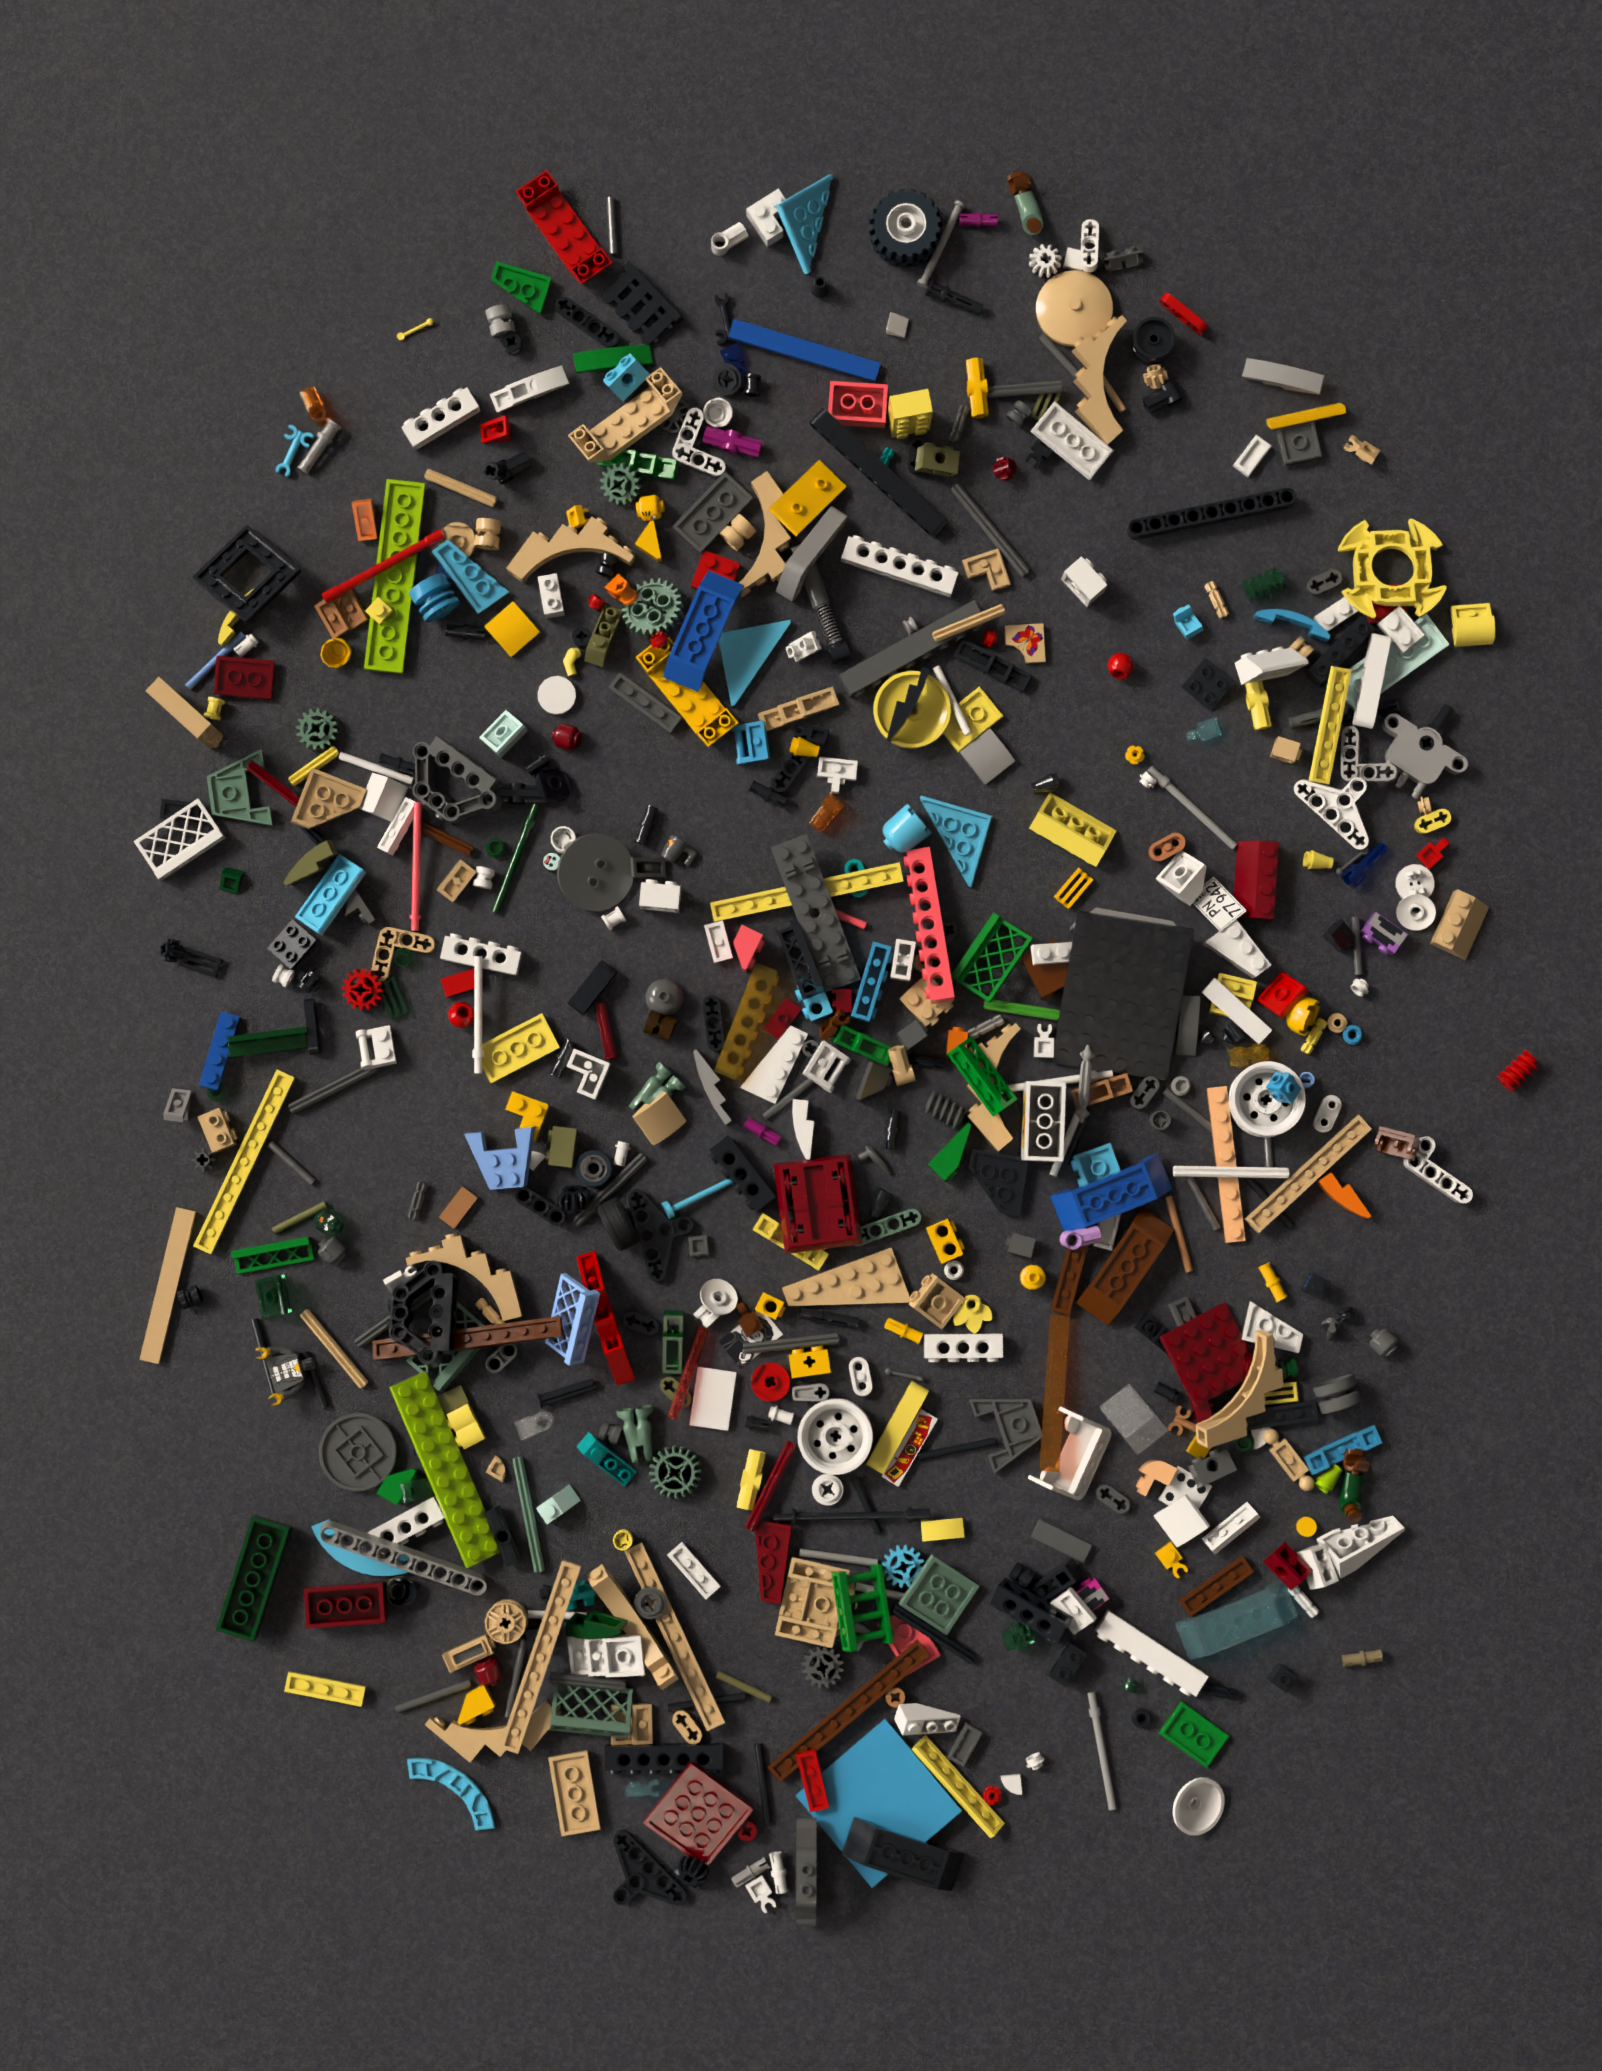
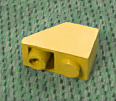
[458,1685,496,1725]

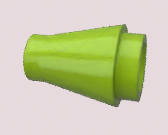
[1315,1464,1343,1494]

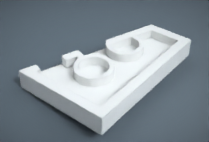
[1242,1301,1303,1353]

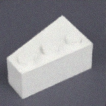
[1203,920,1271,978]

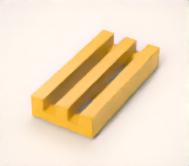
[1054,867,1093,909]

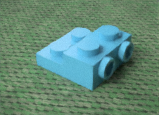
[1070,1143,1120,1187]

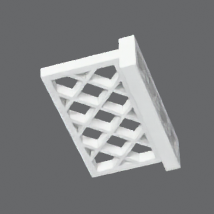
[134,798,226,881]

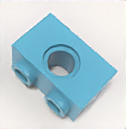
[603,354,650,401]

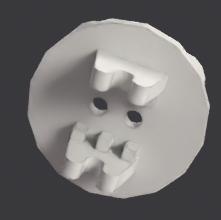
[1396,864,1434,899]

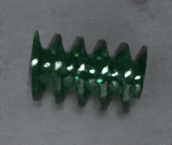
[1242,567,1286,602]

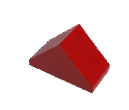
[480,416,512,444]

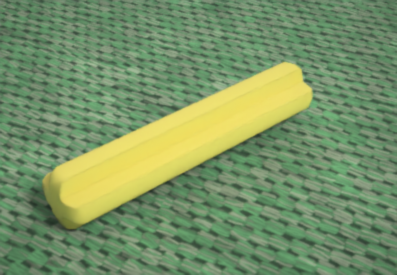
[288,746,340,786]

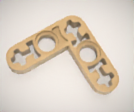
[371,927,435,982]

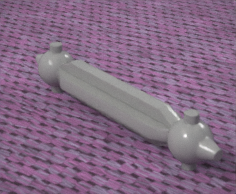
[1075,1045,1095,1123]

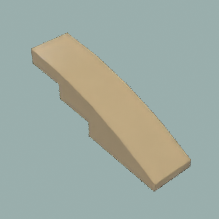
[758,686,839,732]

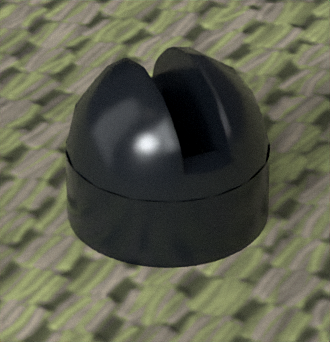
[1199,1029,1216,1046]

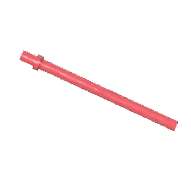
[410,802,422,931]

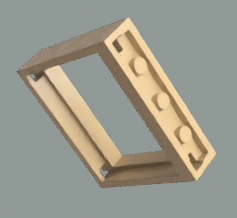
[146,677,224,749]

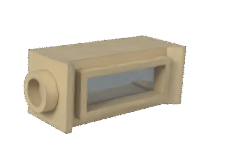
[442,1633,496,1673]

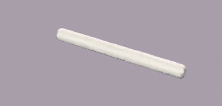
[1173,1166,1289,1178]

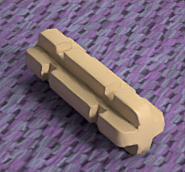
[1205,581,1229,618]
[475,1298,505,1325]

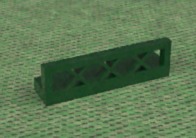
[227,1027,308,1058]

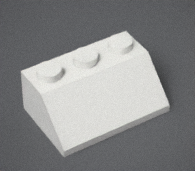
[1235,647,1309,685]

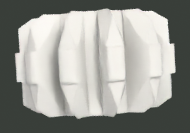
[1029,244,1061,278]

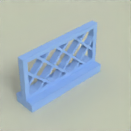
[545,1273,600,1366]

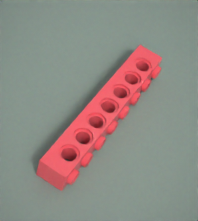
[903,847,954,1004]

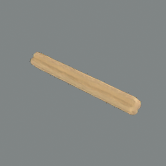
[300,1309,368,1388]

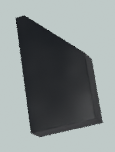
[999,1100,1022,1138]

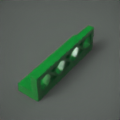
[947,1036,1017,1117]
[231,1237,315,1274]

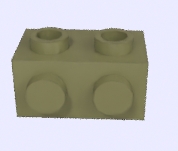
[545,1126,578,1168]

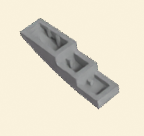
[1242,358,1325,395]
[693,1049,732,1125]

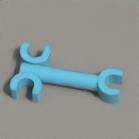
[276,425,315,478]

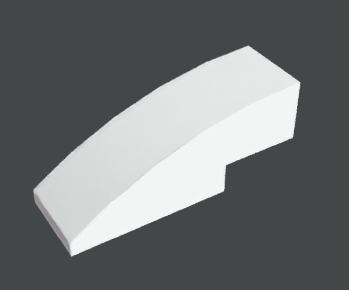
[792,1099,814,1160]

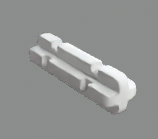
[1287,1586,1319,1618]

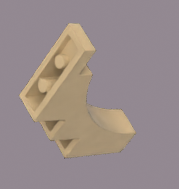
[586,1564,678,1690]
[425,1699,562,1762]

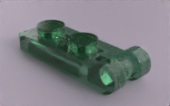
[399,1477,435,1503]

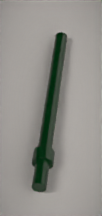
[491,804,540,914]

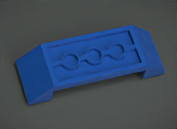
[663,570,744,692]
[1050,1153,1172,1231]

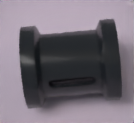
[743,374,761,397]

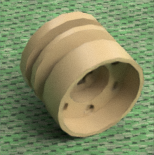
[485,1599,529,1644]

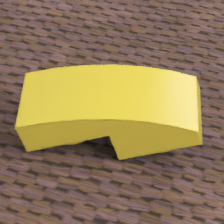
[921,1518,964,1541]

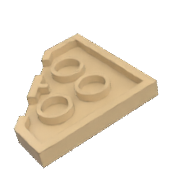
[291,768,366,829]

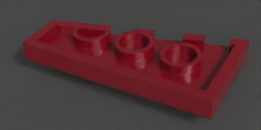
[755,1520,793,1604]

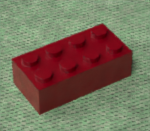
[304,1581,388,1629]

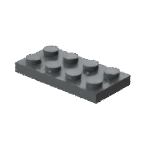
[672,472,753,554]

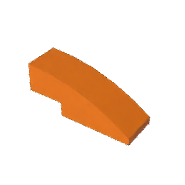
[1316,1172,1371,1219]

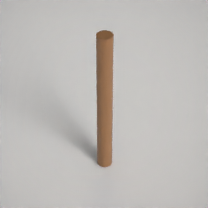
[1165,1196,1193,1273]

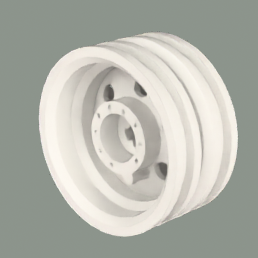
[1228,1061,1306,1138]
[798,1398,873,1475]

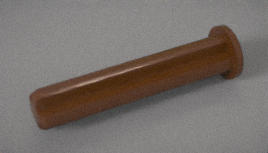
[421,819,474,856]

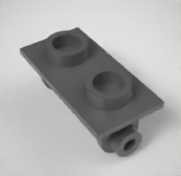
[1102,246,1143,272]

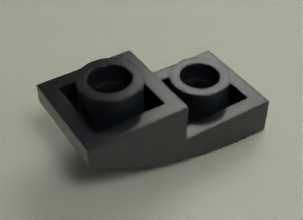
[1134,1313,1169,1354]

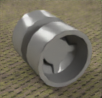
[485,304,516,339]

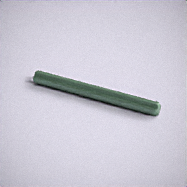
[512,1456,545,1573]

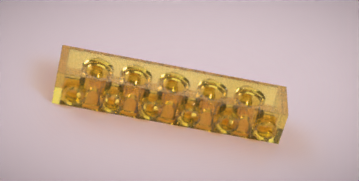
[714,963,780,1081]

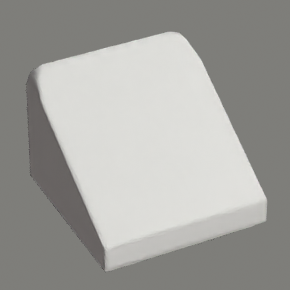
[886,312,909,338]

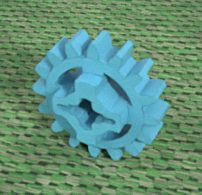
[882,1544,924,1588]

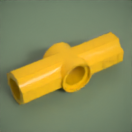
[966,358,989,419]

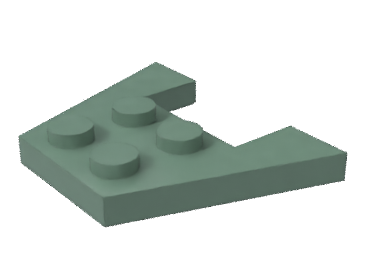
[207,749,273,826]

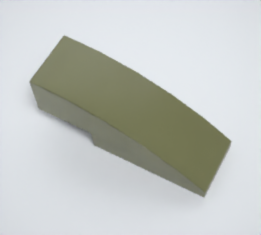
[284,840,338,886]

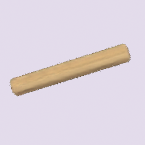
[425,469,497,507]
[932,604,1005,642]

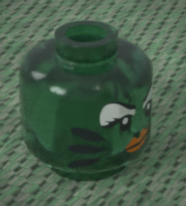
[314,1208,344,1237]

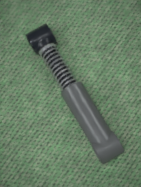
[791,545,851,665]

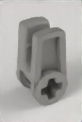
[792,1383,830,1402]

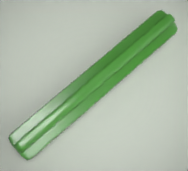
[984,1000,1060,1020]

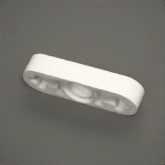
[1080,219,1099,272]

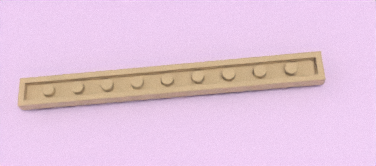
[624,1542,725,1731]
[499,1560,581,1754]

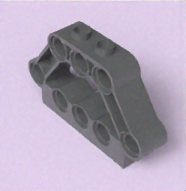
[412,736,502,823]
[796,1818,817,1926]

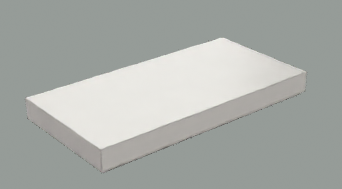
[1030,401,1114,480]

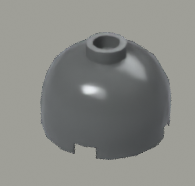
[645,978,684,1017]

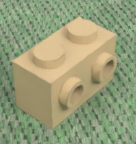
[198,1108,238,1153]

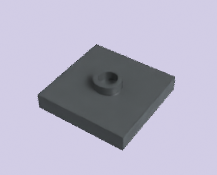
[1275,421,1322,466]

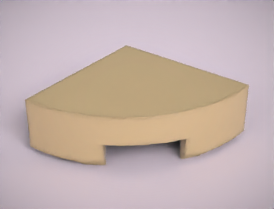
[486,1455,506,1482]

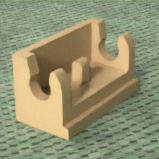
[436,860,476,902]

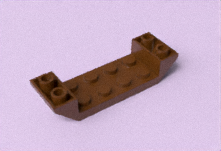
[1076,1207,1174,1325]

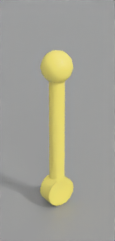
[397,318,434,341]

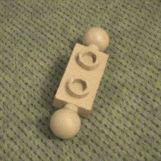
[1263,1429,1315,1491]

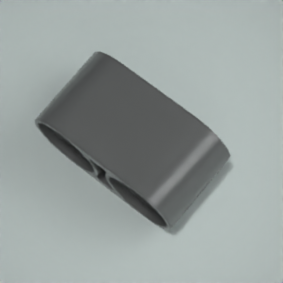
[486,1343,519,1373]

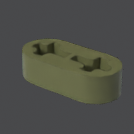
[660,1376,692,1408]

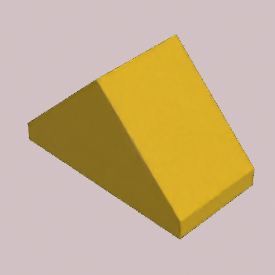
[635,521,662,562]

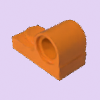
[352,499,378,541]

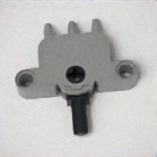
[1379,704,1468,799]

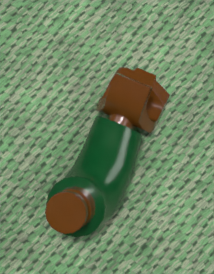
[1339,1448,1370,1523]

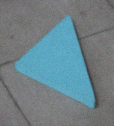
[776,174,833,274]
[719,620,791,707]
[920,796,992,888]

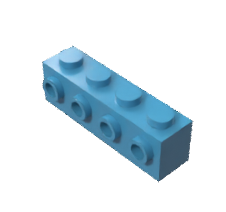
[851,941,894,1023]

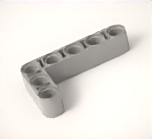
[776,506,848,602]

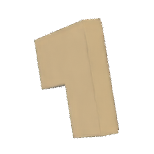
[962,548,1011,592]

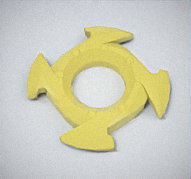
[1338,519,1447,619]

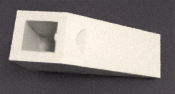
[894,1703,960,1735]

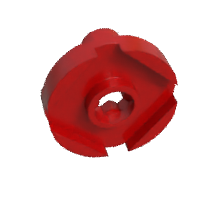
[751,1362,790,1402]

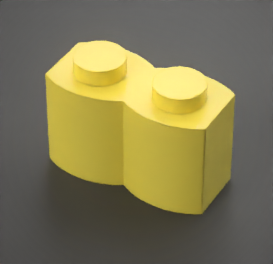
[446,1403,486,1449]

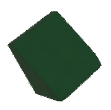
[219,867,244,894]

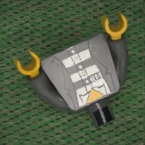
[256,1345,315,1407]

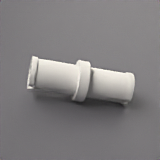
[769,1851,788,1894]

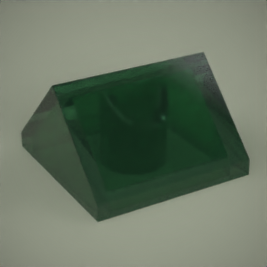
[254,1274,292,1319]

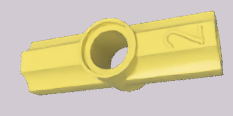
[1245,681,1272,730]
[737,1449,765,1511]

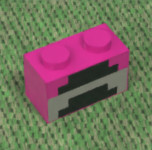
[1073,1577,1109,1611]

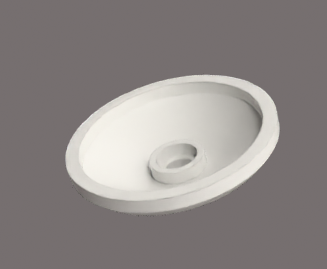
[1173,1777,1225,1836]

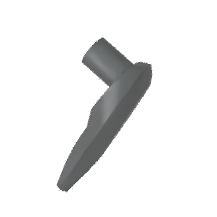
[858,1145,891,1175]

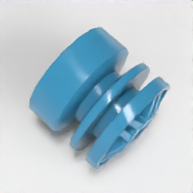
[409,573,460,623]

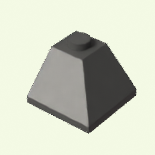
[855,1062,893,1101]

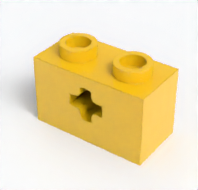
[789,1346,831,1378]

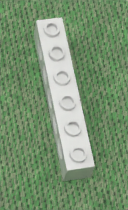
[841,535,958,598]

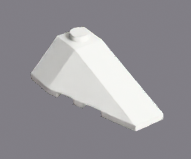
[1317,1516,1405,1579]

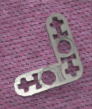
[1341,726,1398,783]

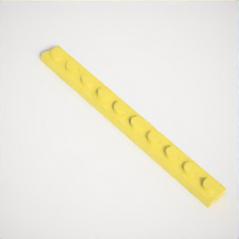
[710,862,903,922]
[194,1070,295,1254]

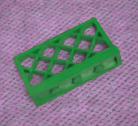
[951,912,1033,1003]

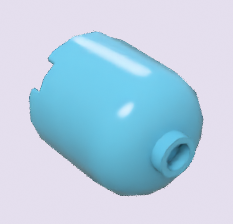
[883,803,932,853]

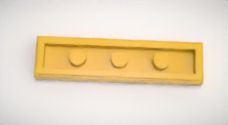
[1266,403,1346,430]

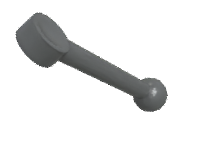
[1336,847,1369,875]
[885,1368,925,1381]

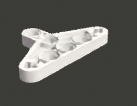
[1294,777,1369,849]

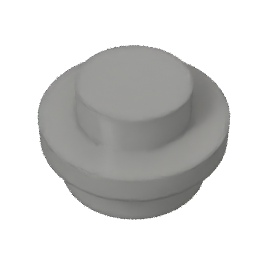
[1171,1076,1191,1096]

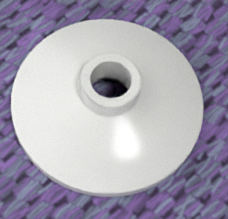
[1396,894,1436,930]
[700,1279,738,1315]

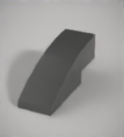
[1175,996,1200,1056]

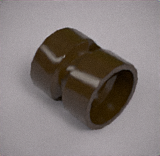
[643,1009,677,1042]

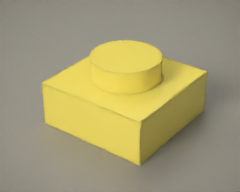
[365,597,393,625]

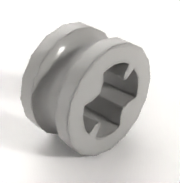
[902,617,919,635]

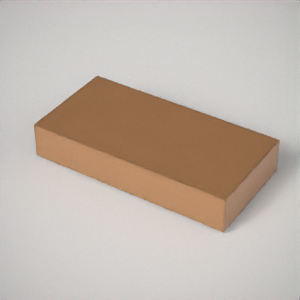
[439,1186,478,1229]

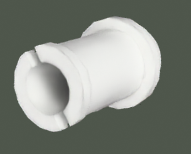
[233,634,259,658]
[613,1141,630,1167]
[768,1406,794,1425]

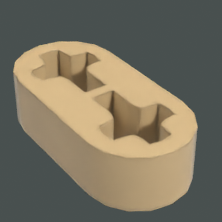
[672,1710,702,1744]

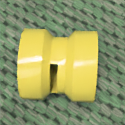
[613,1529,633,1550]

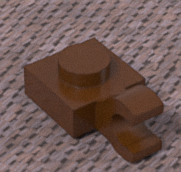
[819,1009,850,1042]
[736,1302,764,1337]

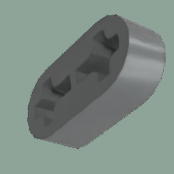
[1306,569,1342,596]
[1129,1076,1159,1109]
[1096,1484,1130,1514]

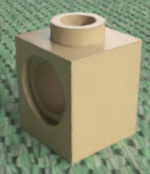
[1270,736,1302,764]

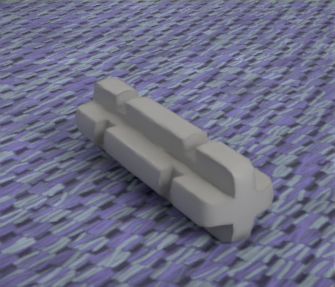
[968,1015,1004,1039]

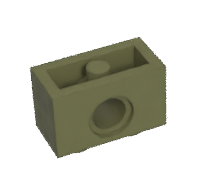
[915,443,960,477]

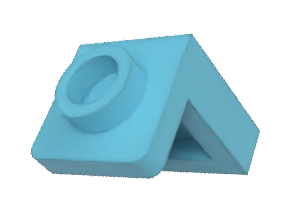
[1173,605,1203,639]

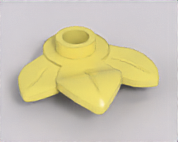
[953,1295,992,1334]

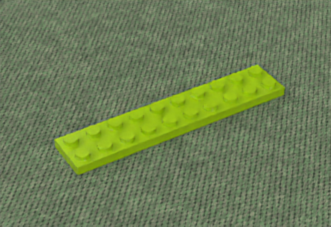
[364,479,426,674]
[389,1371,500,1568]

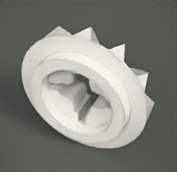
[812,1474,843,1505]

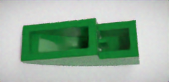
[830,1025,892,1066]

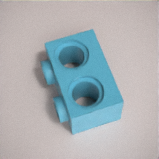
[795,981,833,1022]

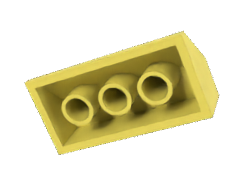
[1029,792,1116,867]

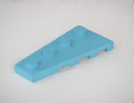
[432,540,509,615]

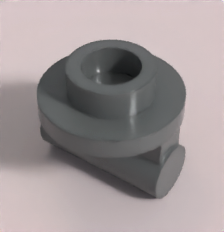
[1321,1318,1341,1340]

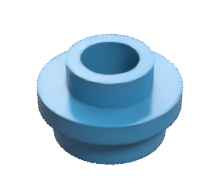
[1343,1025,1362,1045]

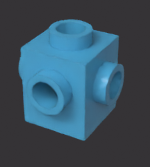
[1266,1072,1302,1104]

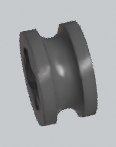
[802,1040,819,1058]

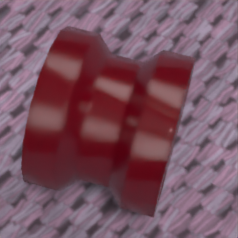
[737,1819,757,1841]

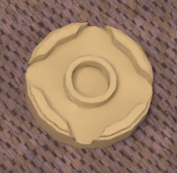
[438,522,476,558]

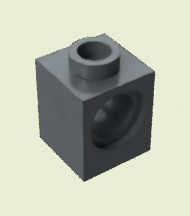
[1005,1233,1036,1258]

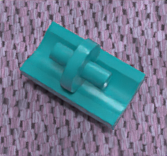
[567,1580,596,1610]

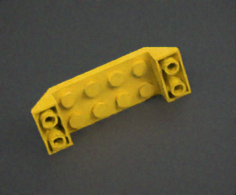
[636,633,738,747]

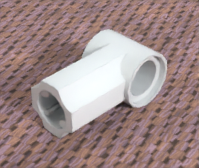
[711,222,748,256]

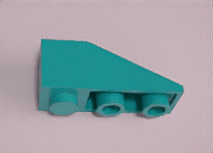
[576,1432,637,1487]

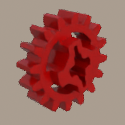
[341,968,385,1010]

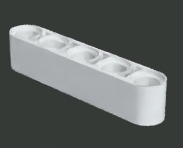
[1353,633,1391,729]

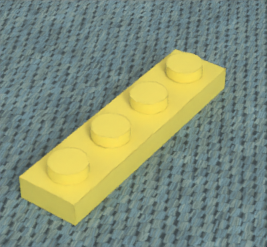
[284,1671,366,1707]

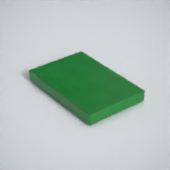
[1158,1701,1230,1768]

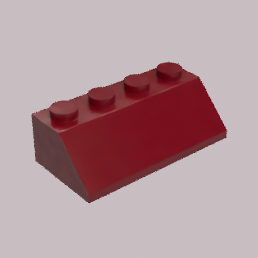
[1233,840,1279,921]

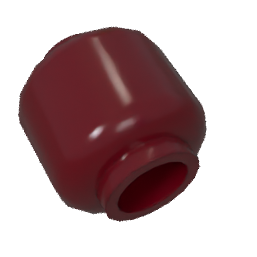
[552,724,582,751]
[474,1656,503,1687]

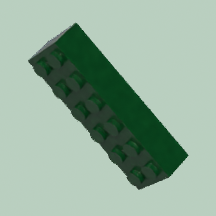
[216,1515,293,1642]

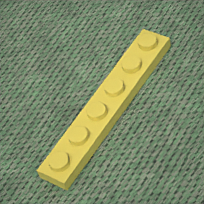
[1309,666,1352,784]
[911,1735,1005,1838]

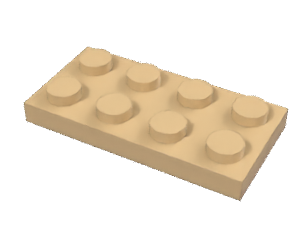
[548,1750,601,1836]

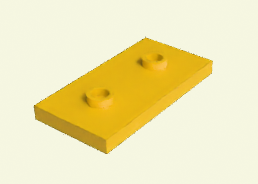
[768,460,847,536]

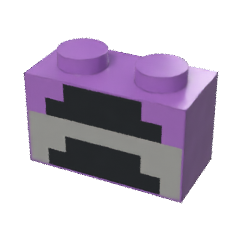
[1360,912,1408,955]

